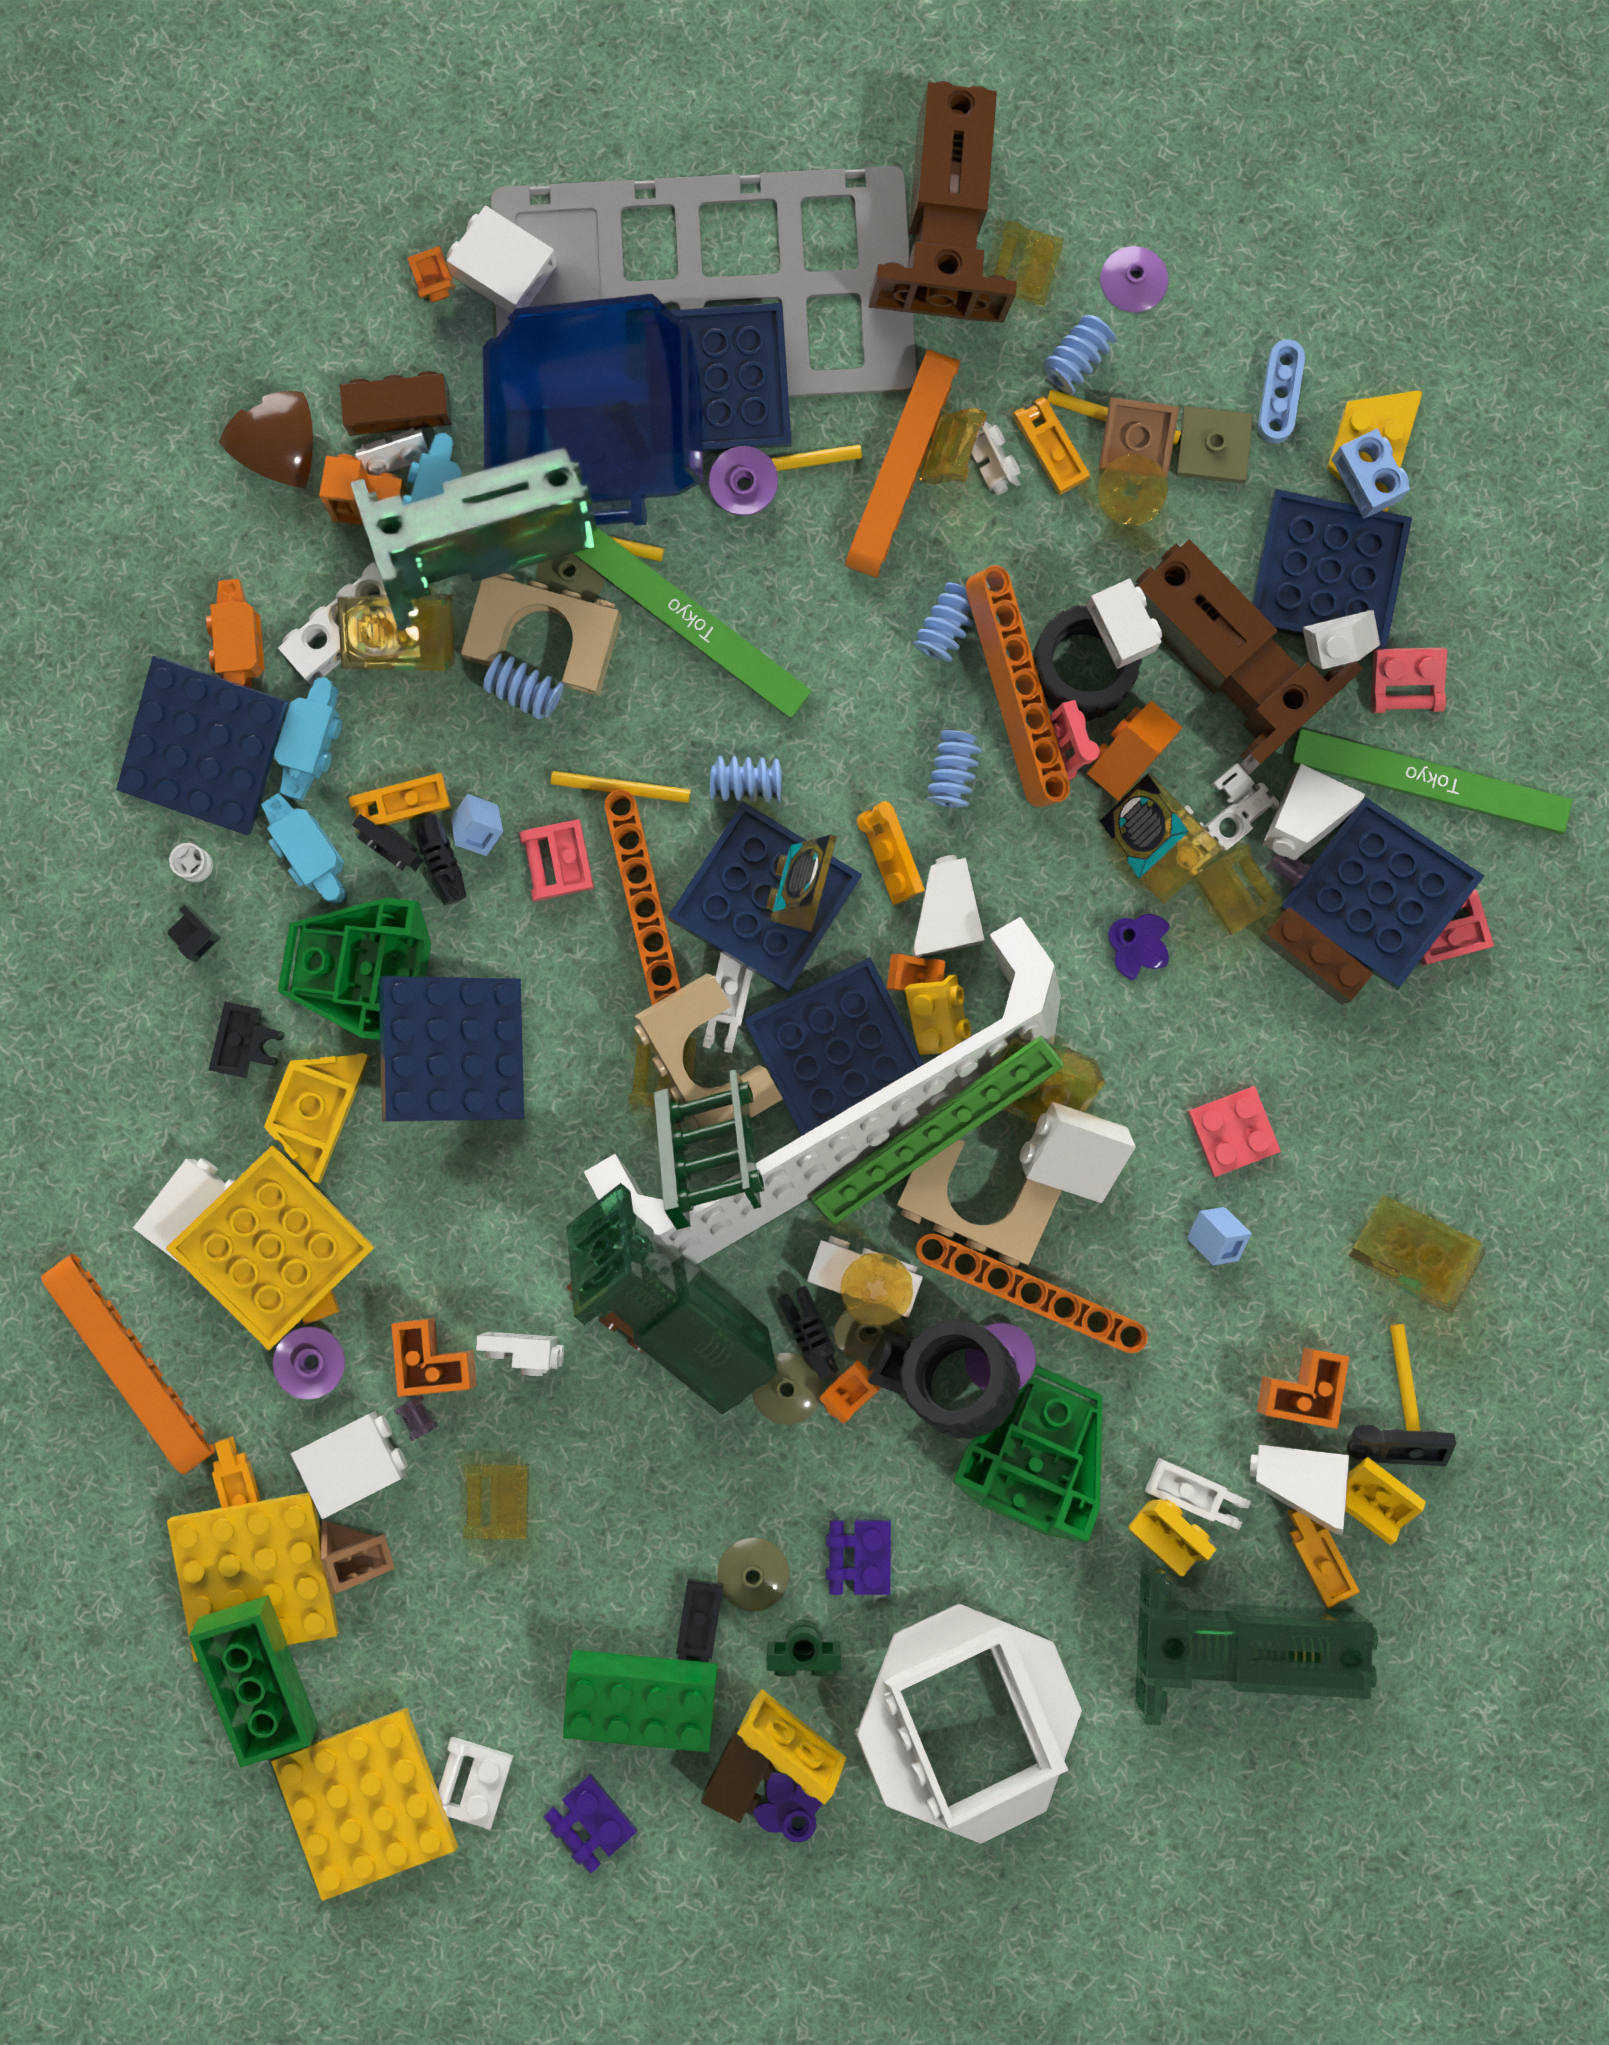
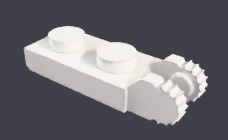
[703,953,753,1053]
[1145,1458,1251,1530]

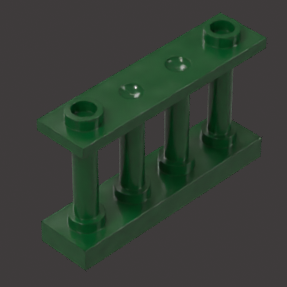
[654,1069,765,1230]

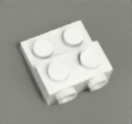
[476,1332,564,1376]

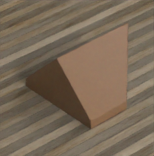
[321,1520,395,1595]

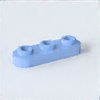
[1258,339,1305,444]

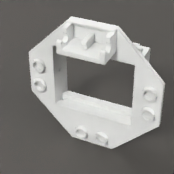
[855,1604,1082,1844]

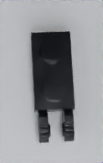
[1347,1424,1457,1466]
[676,1578,724,1662]

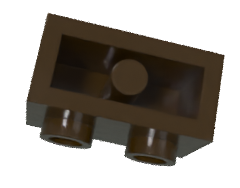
[701,1727,775,1823]

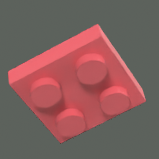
[1187,1086,1281,1177]

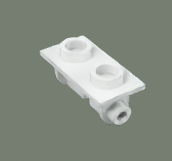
[966,419,1021,495]
[355,428,429,476]

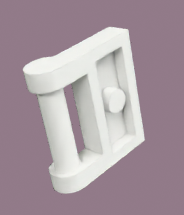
[438,1737,514,1830]

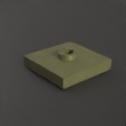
[1176,406,1253,484]

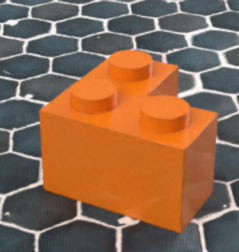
[319,454,407,530]
[1087,701,1183,801]
[391,1318,477,1397]
[1257,1347,1349,1429]

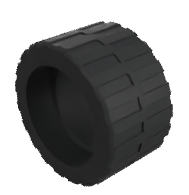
[1032,605,1142,721]
[900,1319,1020,1439]

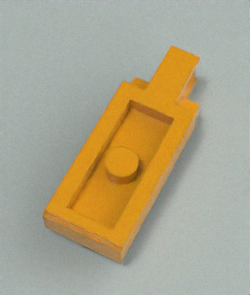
[212,1436,262,1508]
[1287,1508,1360,1609]

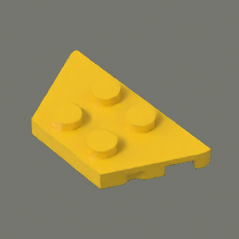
[1327,390,1423,512]
[264,1053,371,1183]

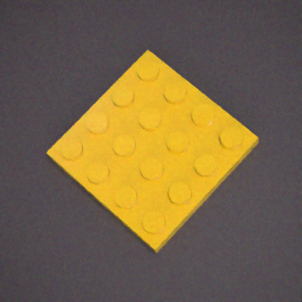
[165,1145,375,1351]
[167,1492,339,1662]
[271,1708,459,1901]

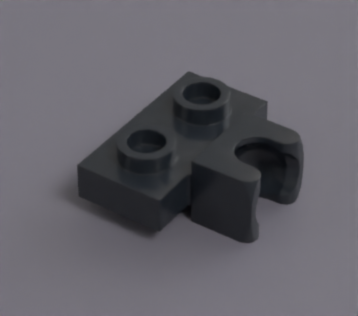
[352,814,424,872]
[209,1001,285,1079]

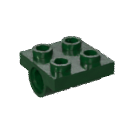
[766,1619,841,1677]

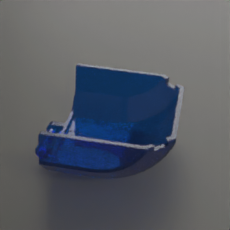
[483,293,703,530]

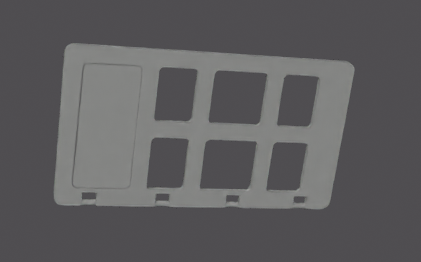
[491,166,917,412]

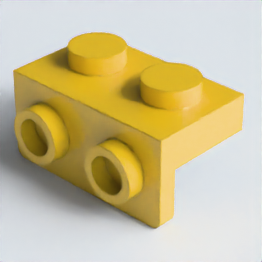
[905,975,971,1055]
[1345,1457,1426,1545]
[1128,1499,1216,1576]

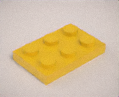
[737,1689,847,1805]

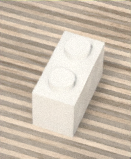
[1087,578,1162,669]

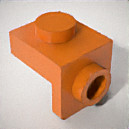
[407,246,456,303]
[887,954,945,992]
[819,1360,881,1424]

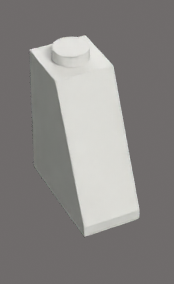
[1303,610,1380,669]
[1263,764,1365,861]
[912,855,985,958]
[1250,1445,1349,1535]

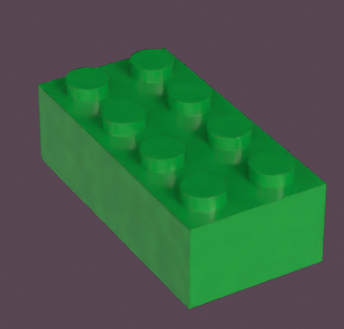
[189,1595,318,1768]
[563,1650,718,1752]

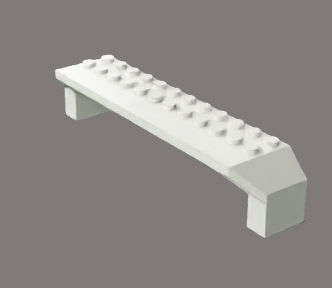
[584,917,1061,1270]

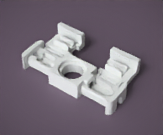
[1165,763,1279,873]

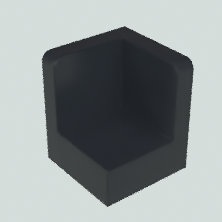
[168,905,221,962]
[867,1329,913,1394]

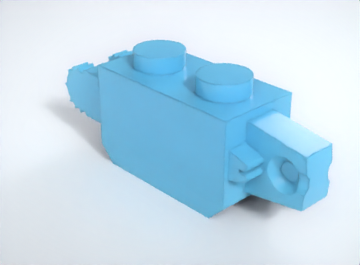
[399,432,462,558]
[274,676,342,801]
[261,793,347,905]

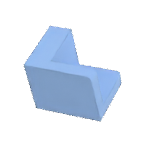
[451,794,503,856]
[1188,1207,1252,1266]

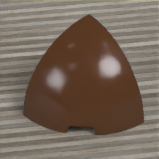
[219,391,313,489]

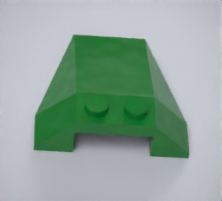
[278,898,432,1041]
[952,1366,1103,1543]

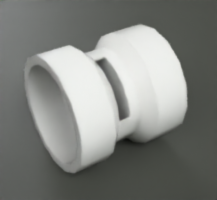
[169,843,213,882]

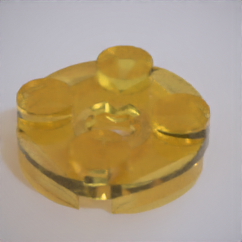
[1097,454,1168,526]
[840,1253,913,1327]

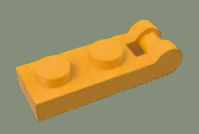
[1012,396,1090,496]
[348,773,452,833]
[857,801,925,905]

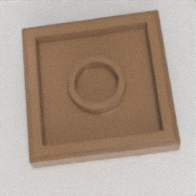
[1099,397,1179,478]

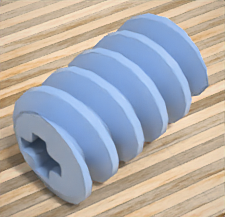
[1043,315,1117,395]
[912,582,973,662]
[483,653,564,720]
[925,730,982,808]
[710,756,782,804]

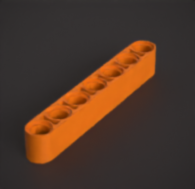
[845,349,961,578]
[966,565,1070,807]
[605,789,682,1005]
[915,1233,1148,1353]
[41,1253,215,1474]

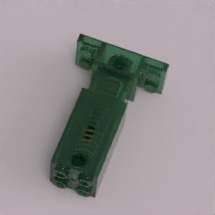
[350,448,597,632]
[566,1183,778,1415]
[1135,1561,1378,1725]

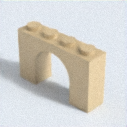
[461,572,622,696]
[634,973,783,1143]
[896,1139,1062,1268]

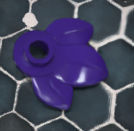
[1108,914,1170,980]
[753,1772,822,1843]

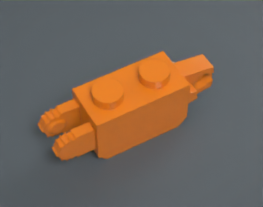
[206,579,265,688]

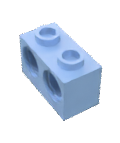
[1332,428,1410,519]

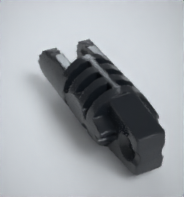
[414,813,466,905]
[778,1286,838,1379]

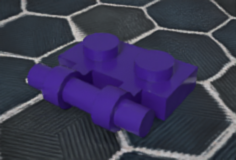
[825,1519,891,1595]
[543,1773,638,1874]

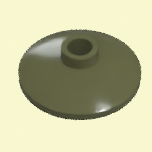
[536,541,605,602]
[834,1303,906,1361]
[752,1353,823,1425]
[717,1538,789,1611]

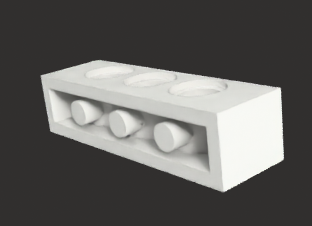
[278,558,414,686]

